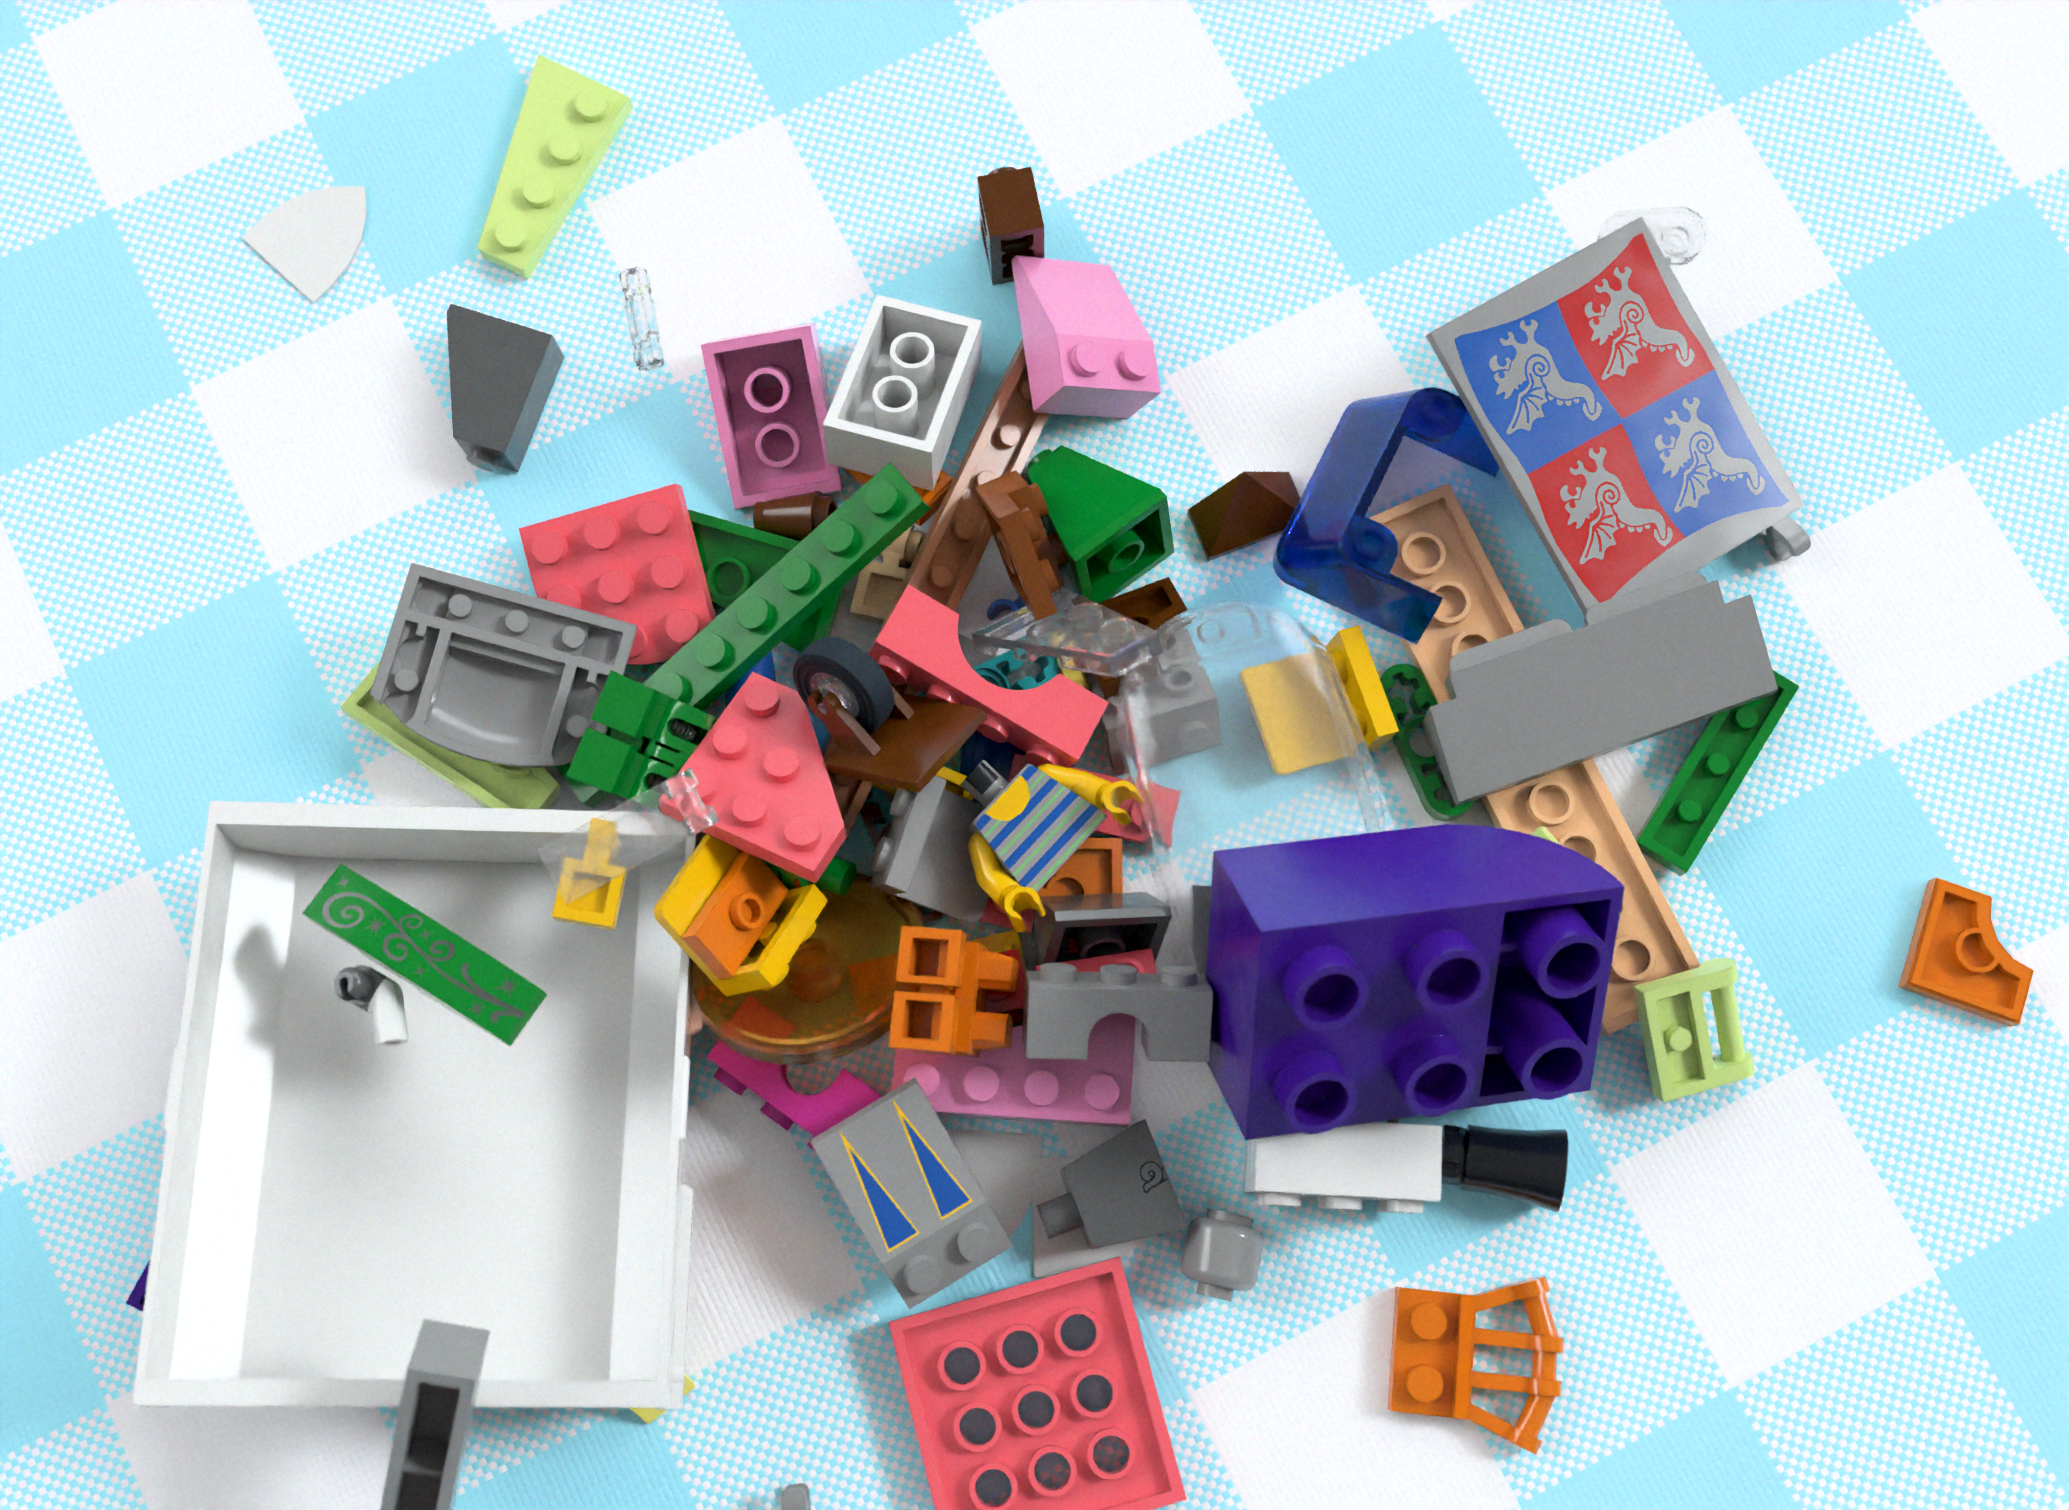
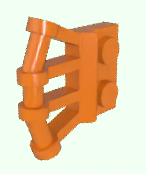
[1387,1275,1564,1455]

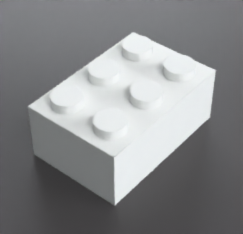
[823,294,982,491]
[1244,1122,1442,1214]

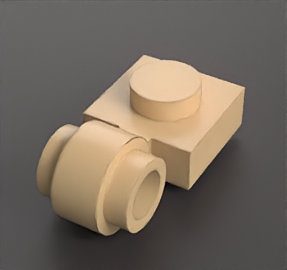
[849,524,925,624]

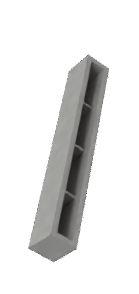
[380,1319,491,1510]

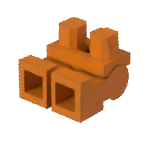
[889,926,1019,1057]

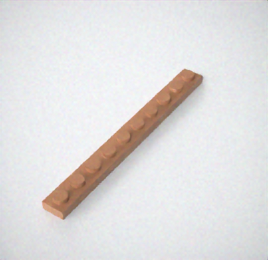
[821,338,1050,839]

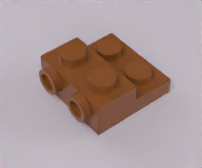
[975,470,1066,621]

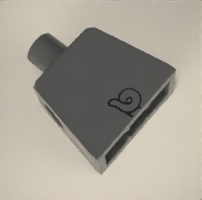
[1036,1119,1188,1249]

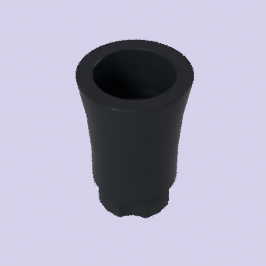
[1441,1124,1568,1213]

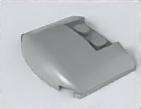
[370,562,638,768]

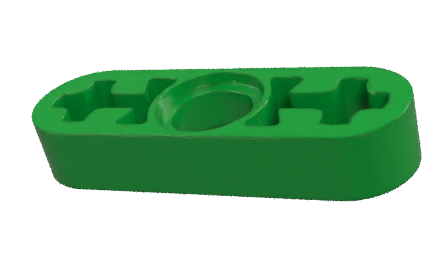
[1380,664,1475,821]

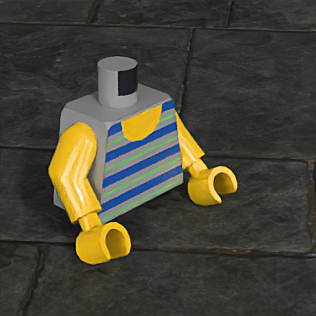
[960,760,1144,932]

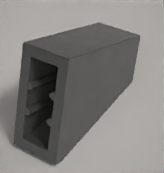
[446,303,565,472]

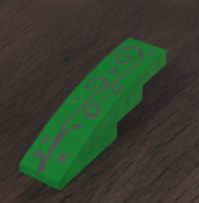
[302,863,548,1047]

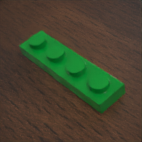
[1635,670,1800,876]

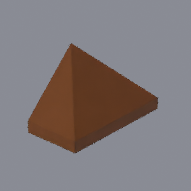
[1187,471,1310,561]

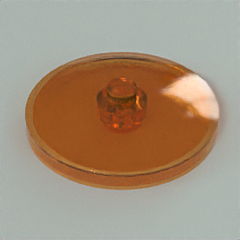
[692,872,924,1065]

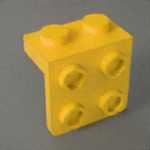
[654,834,828,997]

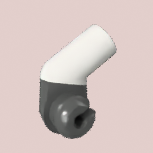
[334,965,408,1047]

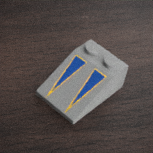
[810,1077,1014,1310]

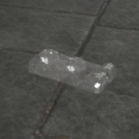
[537,767,720,904]

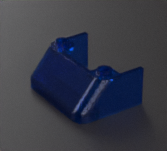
[1272,387,1500,645]

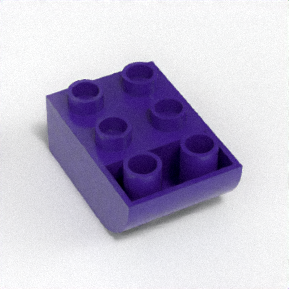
[1206,824,1625,1140]

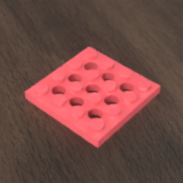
[888,1257,1187,1510]

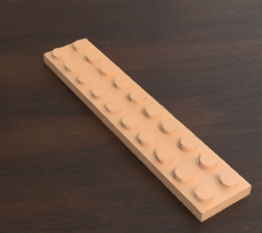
[1346,483,1700,1037]

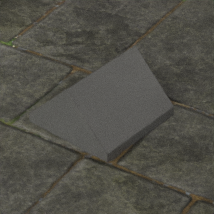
[1034,892,1172,971]

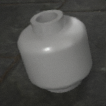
[1181,1208,1264,1302]

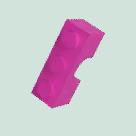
[707,999,883,1151]

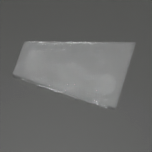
[971,587,1164,678]

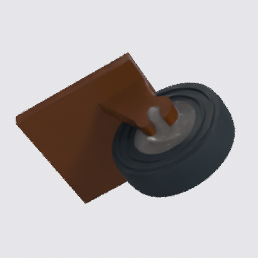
[793,637,987,793]

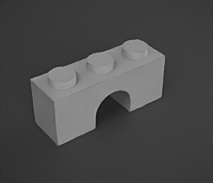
[1022,963,1213,1062]

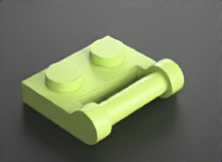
[1633,958,1755,1103]

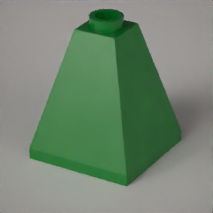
[1026,445,1175,609]

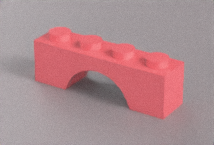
[868,585,1109,768]

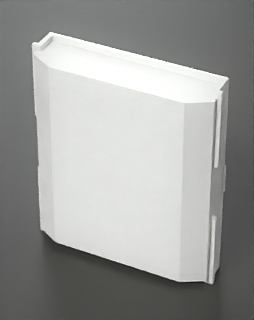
[131,801,707,1410]

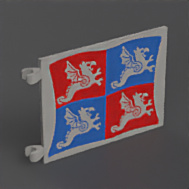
[1426,216,1811,617]

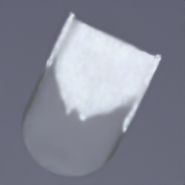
[1115,601,1394,975]

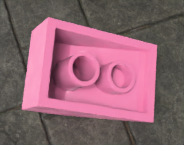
[1011,255,1161,419]
[701,322,843,509]

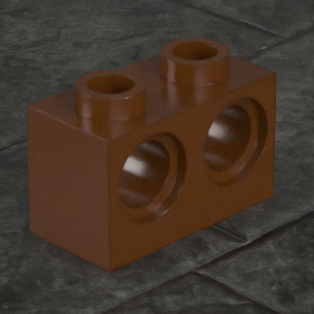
[977,167,1044,285]

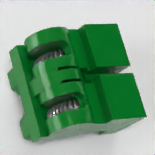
[566,670,718,812]

